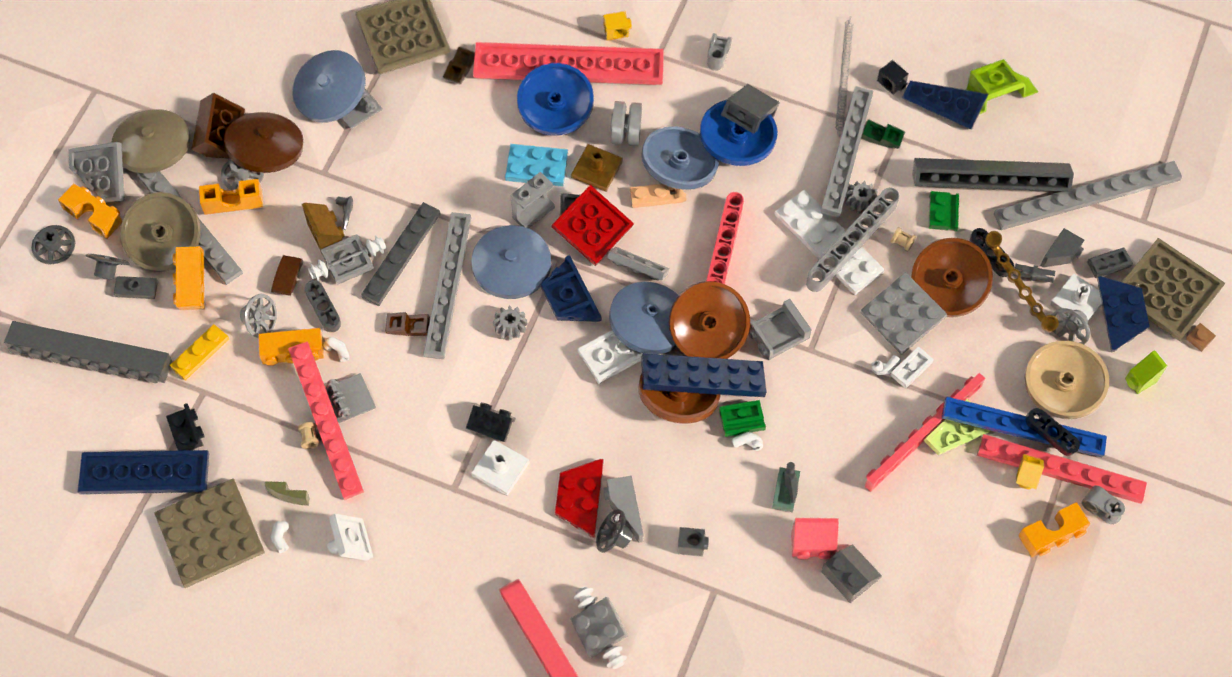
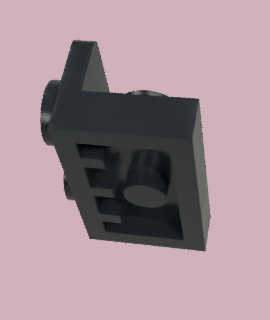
[466,402,516,442]
[166,403,205,451]

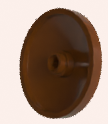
[224,112,303,173]

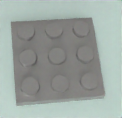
[861,272,947,355]

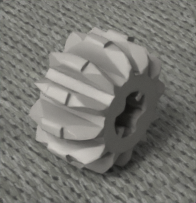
[845,180,878,214]
[493,305,528,340]

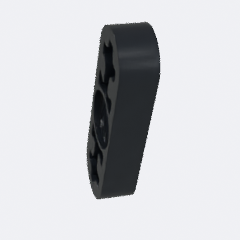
[970,228,1014,277]
[1025,408,1080,456]

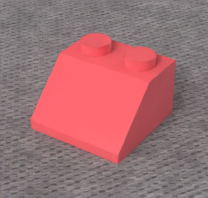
[791,518,839,560]

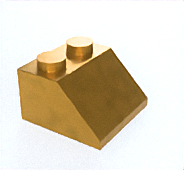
[301,202,345,254]

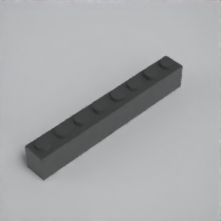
[912,158,1074,192]
[4,321,172,383]

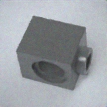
[677,527,709,556]

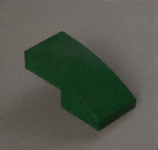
[861,119,905,149]

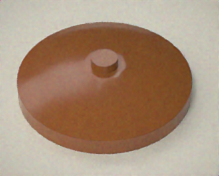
[911,238,993,317]
[669,281,750,359]
[638,373,721,424]

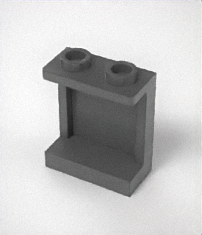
[721,84,780,134]

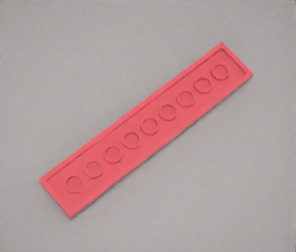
[473,42,664,85]

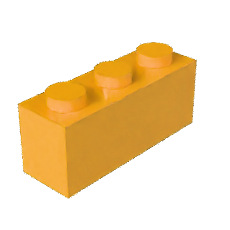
[173,246,205,310]
[259,328,324,365]

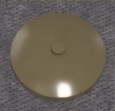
[111,109,191,173]
[121,192,201,272]

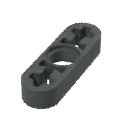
[305,280,341,332]

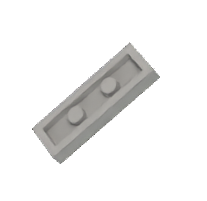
[608,246,670,281]

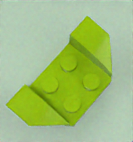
[966,59,1038,114]

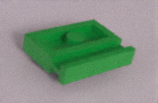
[928,191,959,231]
[719,400,766,437]

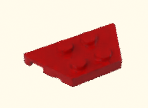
[555,459,604,538]

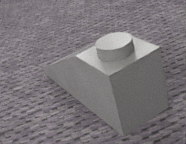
[603,476,643,542]

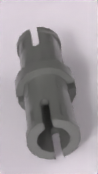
[1013,263,1056,283]

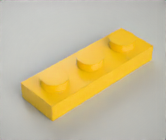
[170,324,229,381]

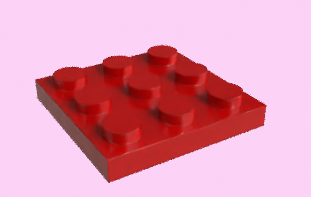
[551,185,634,266]

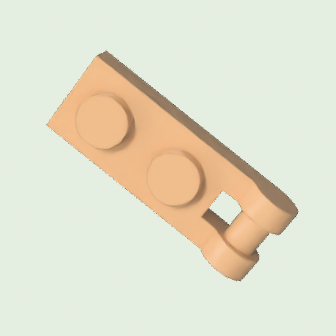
[630,184,687,208]

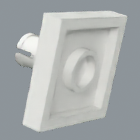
[1050,274,1102,321]
[472,440,530,496]
[328,514,373,561]

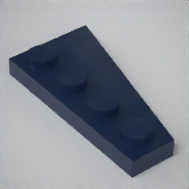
[902,80,989,130]

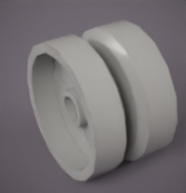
[611,101,642,146]

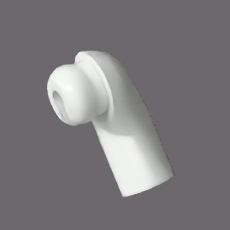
[323,337,350,362]
[872,355,901,375]
[732,432,763,451]

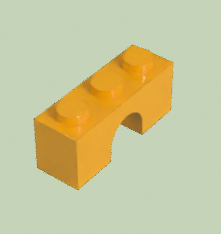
[199,179,263,215]
[58,183,122,239]
[1018,502,1090,557]

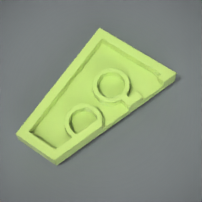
[924,399,992,455]

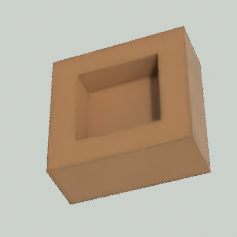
[1186,323,1216,352]

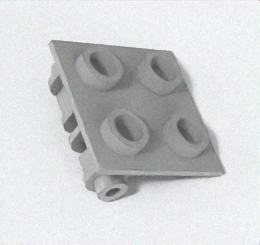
[342,89,382,129]
[325,373,376,423]

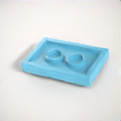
[505,144,568,187]

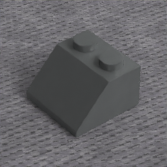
[821,545,882,603]

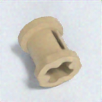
[890,227,916,252]
[298,422,320,449]

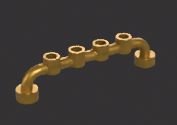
[985,231,1059,332]

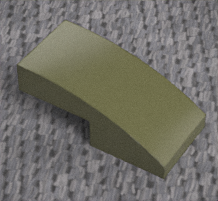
[265,481,309,506]

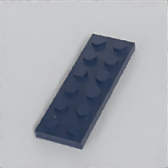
[641,353,767,397]
[78,450,209,494]

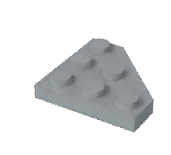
[68,142,124,203]

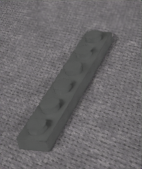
[361,202,440,306]

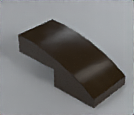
[443,47,475,84]

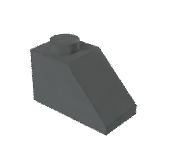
[1040,228,1084,268]

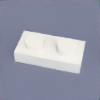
[890,347,934,389]

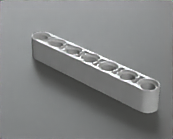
[806,187,899,292]

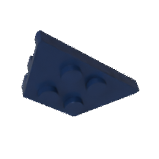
[541,255,602,322]
[1097,276,1150,352]

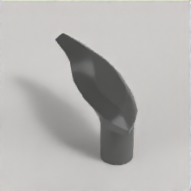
[336,196,353,230]
[785,462,798,503]

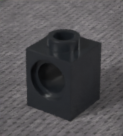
[877,60,909,94]

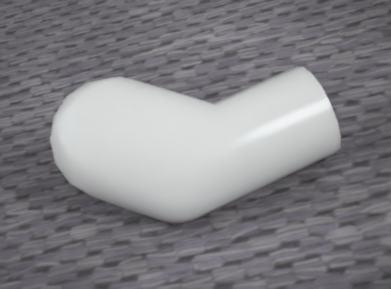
[271,521,289,553]

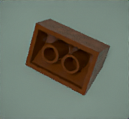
[191,92,245,159]

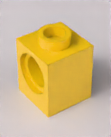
[603,11,632,41]
[1016,454,1044,490]

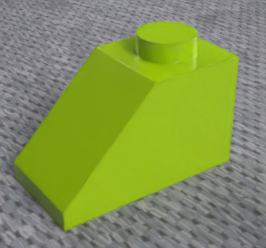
[1125,350,1168,394]

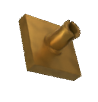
[571,144,623,192]

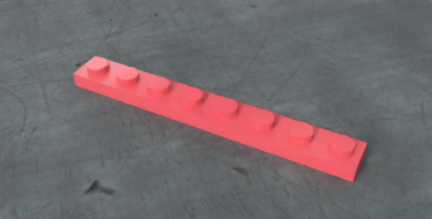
[288,341,364,500]
[865,373,985,492]
[977,434,1147,504]

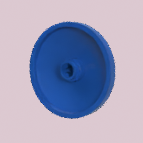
[517,63,594,136]
[700,100,778,166]

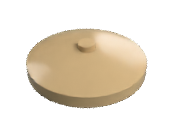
[1025,341,1109,419]

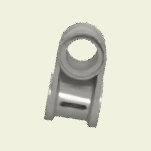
[707,33,732,71]
[1081,485,1125,524]

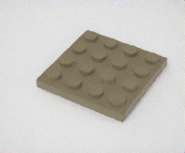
[356,0,451,75]
[1122,238,1225,341]
[154,478,265,588]

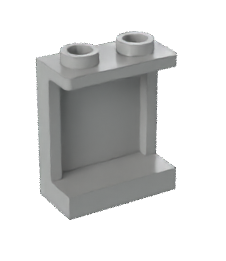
[511,172,555,228]
[748,298,812,360]

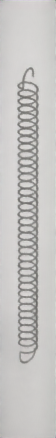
[835,16,853,137]

